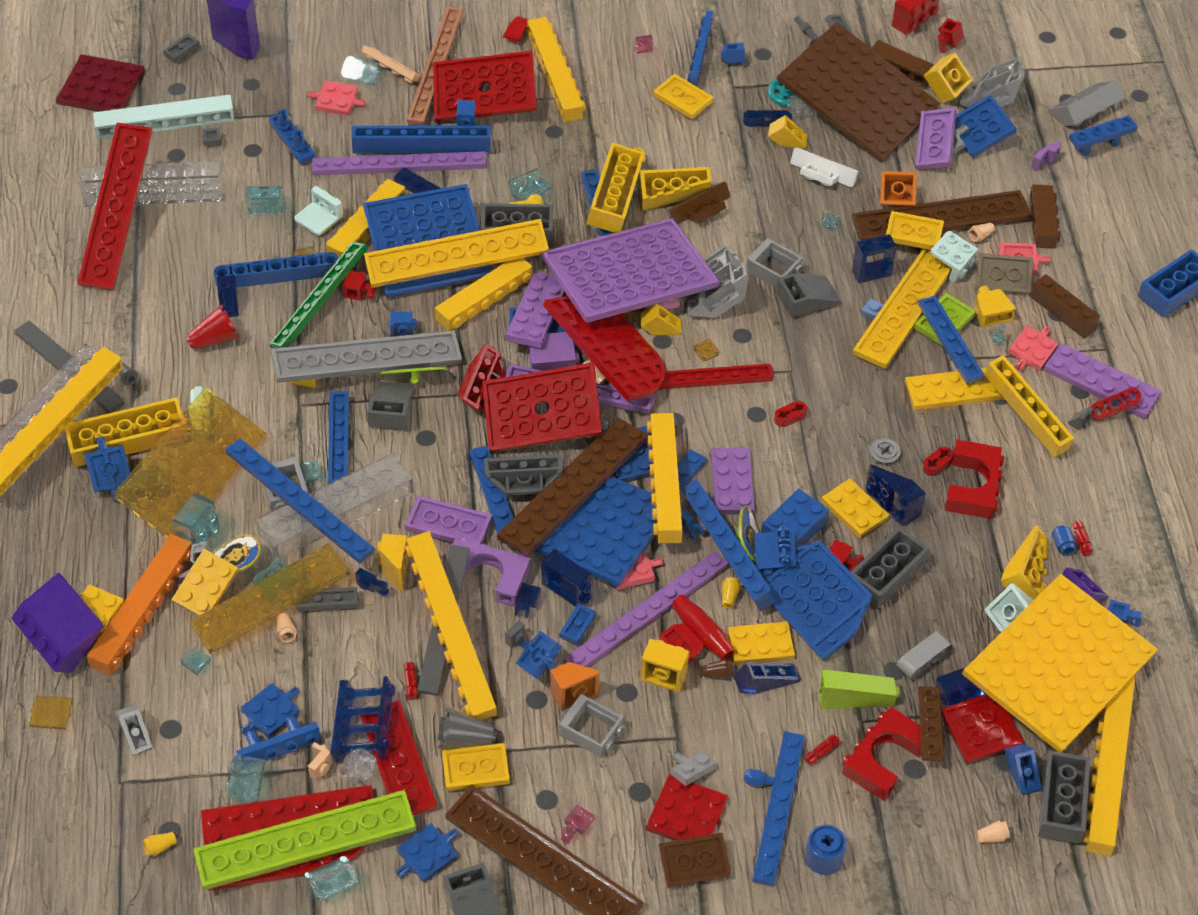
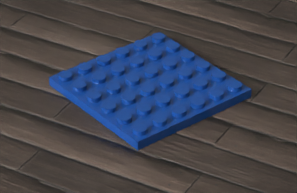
[363,184,491,298]
[534,476,656,587]

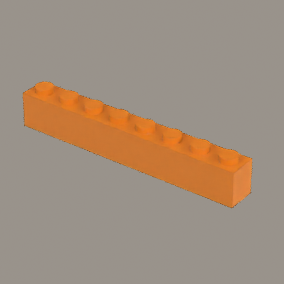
[87,534,192,676]

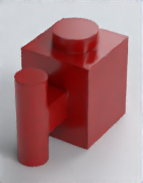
[937,18,964,53]
[342,270,377,301]
[829,539,865,572]

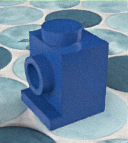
[721,42,745,65]
[390,311,417,337]

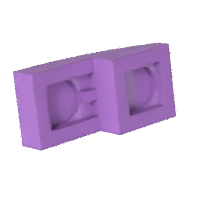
[1031,141,1062,171]

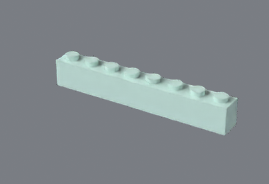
[93,95,235,139]

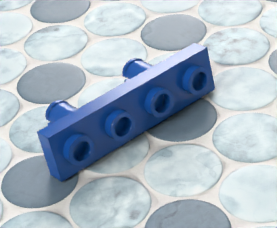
[268,109,315,165]
[1069,115,1138,156]
[236,716,322,770]

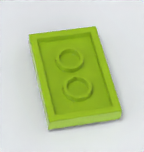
[914,293,976,346]

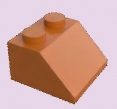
[880,171,917,206]
[550,662,599,711]

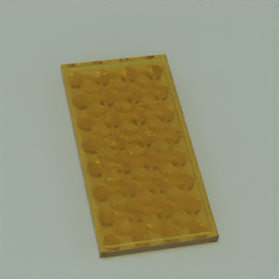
[112,387,267,538]

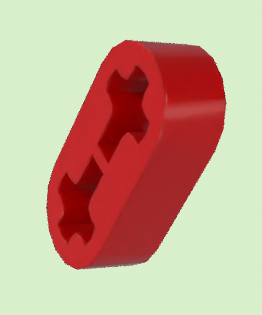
[774,401,807,427]
[922,447,954,476]

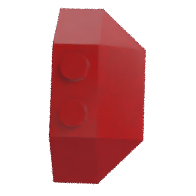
[457,343,506,410]

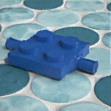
[84,436,132,502]
[516,631,562,679]
[240,683,300,739]
[395,823,459,883]

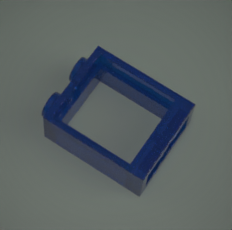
[852,234,897,284]
[541,549,592,607]

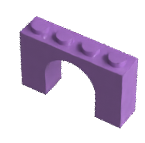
[443,538,531,607]

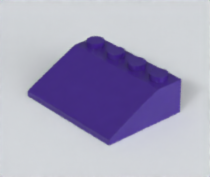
[207,0,260,60]
[11,573,104,673]

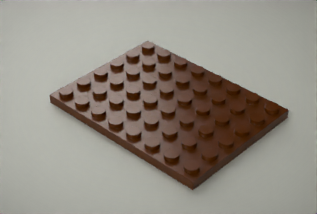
[776,22,940,163]

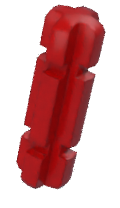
[1072,520,1093,556]
[404,662,418,700]
[804,734,840,766]

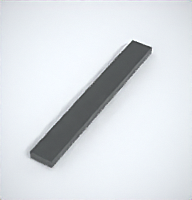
[14,320,125,413]
[417,545,470,696]

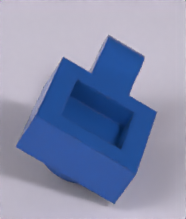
[680,505,704,540]
[1107,599,1143,627]

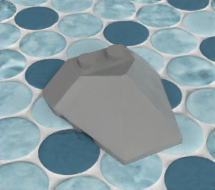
[960,56,1025,108]
[687,244,749,318]

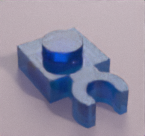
[355,568,389,597]
[515,583,541,618]

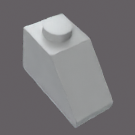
[116,704,152,755]

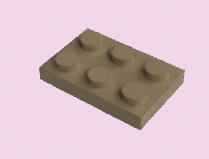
[976,253,1033,294]

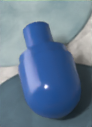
[743,769,774,787]

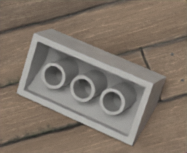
[1048,79,1125,128]

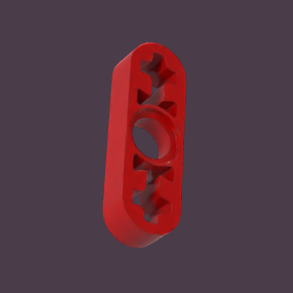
[1090,387,1141,422]

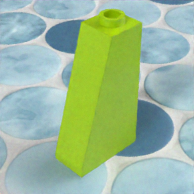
[818,670,899,709]

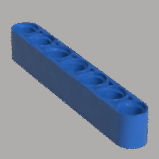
[213,252,339,289]

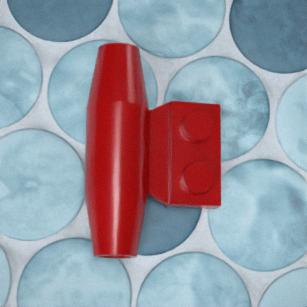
[659,595,735,664]

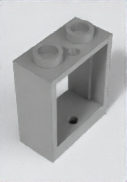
[746,238,803,288]
[263,457,308,513]
[559,694,625,758]

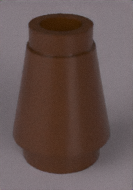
[703,658,733,679]

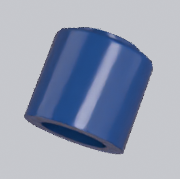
[805,824,847,875]

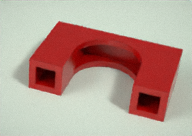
[945,439,1005,519]
[842,706,921,801]

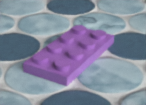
[915,108,956,170]
[711,448,755,515]
[405,496,492,545]

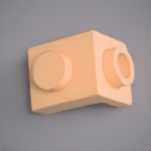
[308,742,332,781]

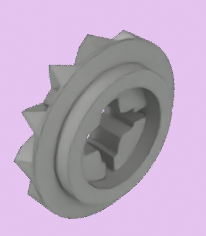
[870,438,901,465]

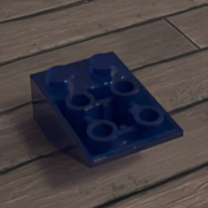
[865,465,926,527]

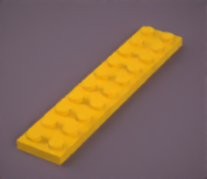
[364,219,549,288]
[852,237,953,369]

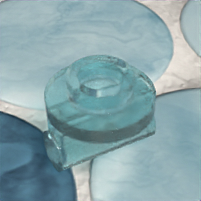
[989,324,1007,343]

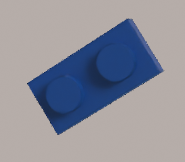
[559,603,596,645]

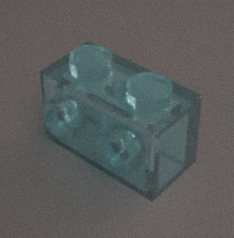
[246,186,284,214]
[304,856,358,900]

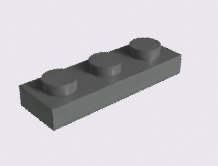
[297,587,358,612]

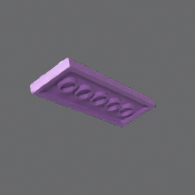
[505,271,565,348]
[1044,343,1162,419]

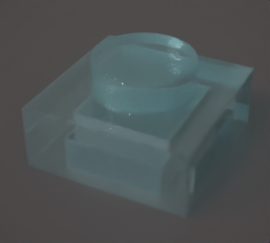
[299,460,323,483]
[181,647,211,675]

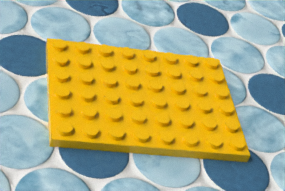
[962,574,1158,753]

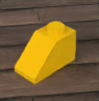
[769,115,807,148]
[640,304,682,335]

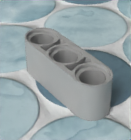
[896,631,953,680]

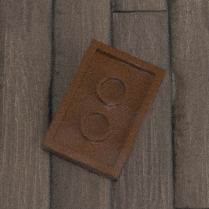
[658,833,731,888]

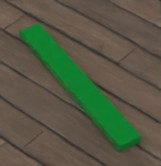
[269,242,368,349]

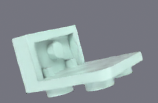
[294,186,343,236]
[930,231,978,283]

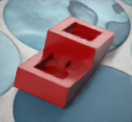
[503,16,530,42]

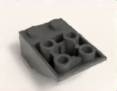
[777,273,841,318]
[367,381,415,430]
[442,863,502,915]

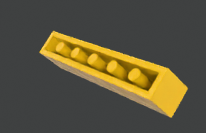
[326,179,406,258]
[435,258,533,331]
[984,355,1074,458]

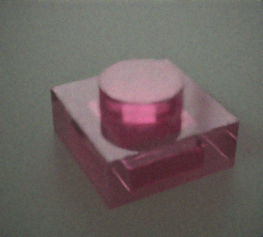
[635,35,653,54]

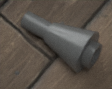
[119,362,139,386]

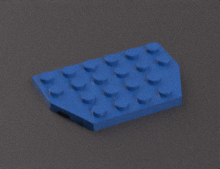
[758,541,873,662]

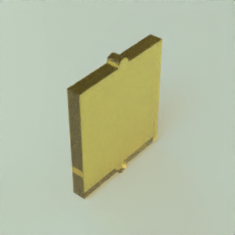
[29,695,73,730]

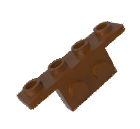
[669,181,730,224]
[918,686,945,762]

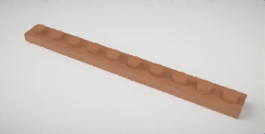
[407,6,463,126]

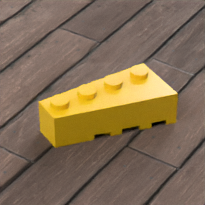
[639,167,712,211]

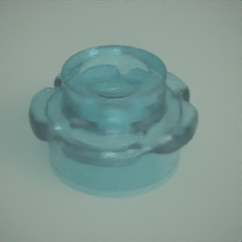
[822,213,839,229]

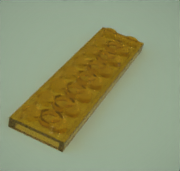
[189,543,350,654]

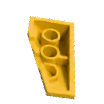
[1001,525,1048,600]

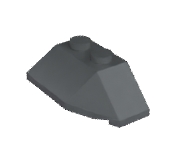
[484,454,563,495]

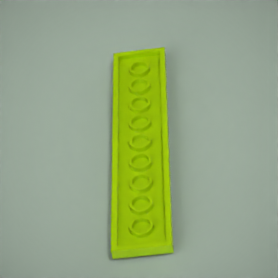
[193,790,416,890]

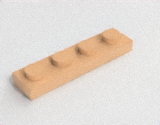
[362,45,422,83]

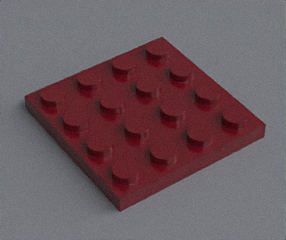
[56,54,145,112]

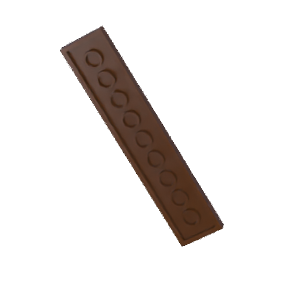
[852,190,1031,244]
[497,418,648,557]
[445,785,644,915]

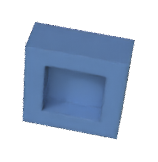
[861,298,884,320]

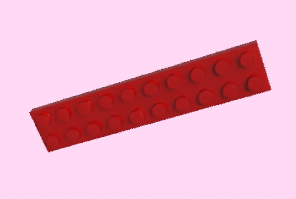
[77,122,153,291]

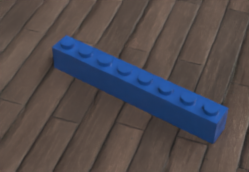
[351,126,491,153]
[681,479,777,611]

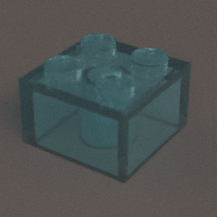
[172,492,219,544]

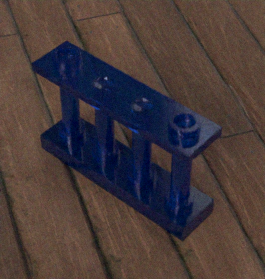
[330,676,395,763]

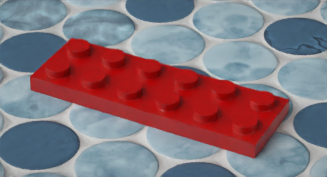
[359,700,437,816]

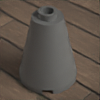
[438,708,497,750]

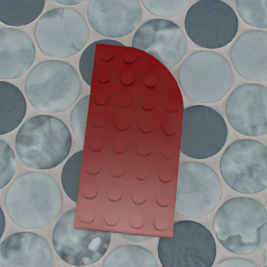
[543,296,665,401]
[201,785,373,891]

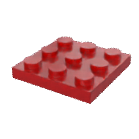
[941,695,1024,764]
[646,774,728,841]

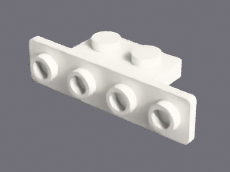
[790,147,858,187]

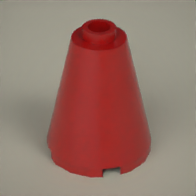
[186,305,240,350]

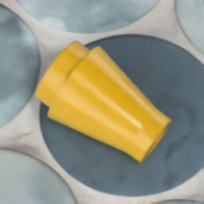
[721,577,741,609]
[142,832,177,857]

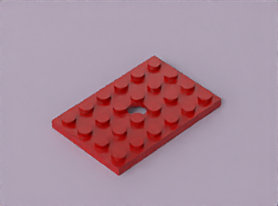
[433,50,537,123]
[482,362,603,453]

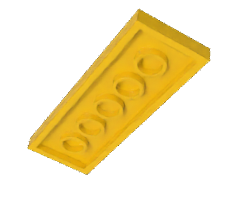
[905,364,1014,411]

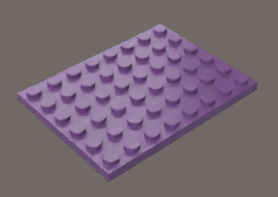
[542,218,720,323]

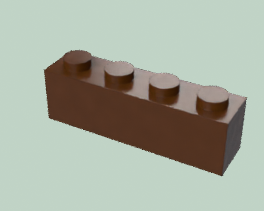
[871,40,934,89]
[1029,184,1061,249]
[1030,274,1100,339]

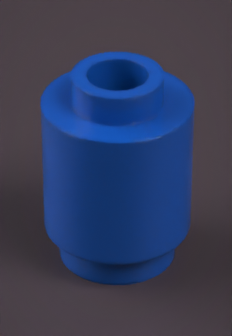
[1051,526,1076,556]

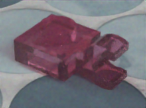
[560,804,595,844]

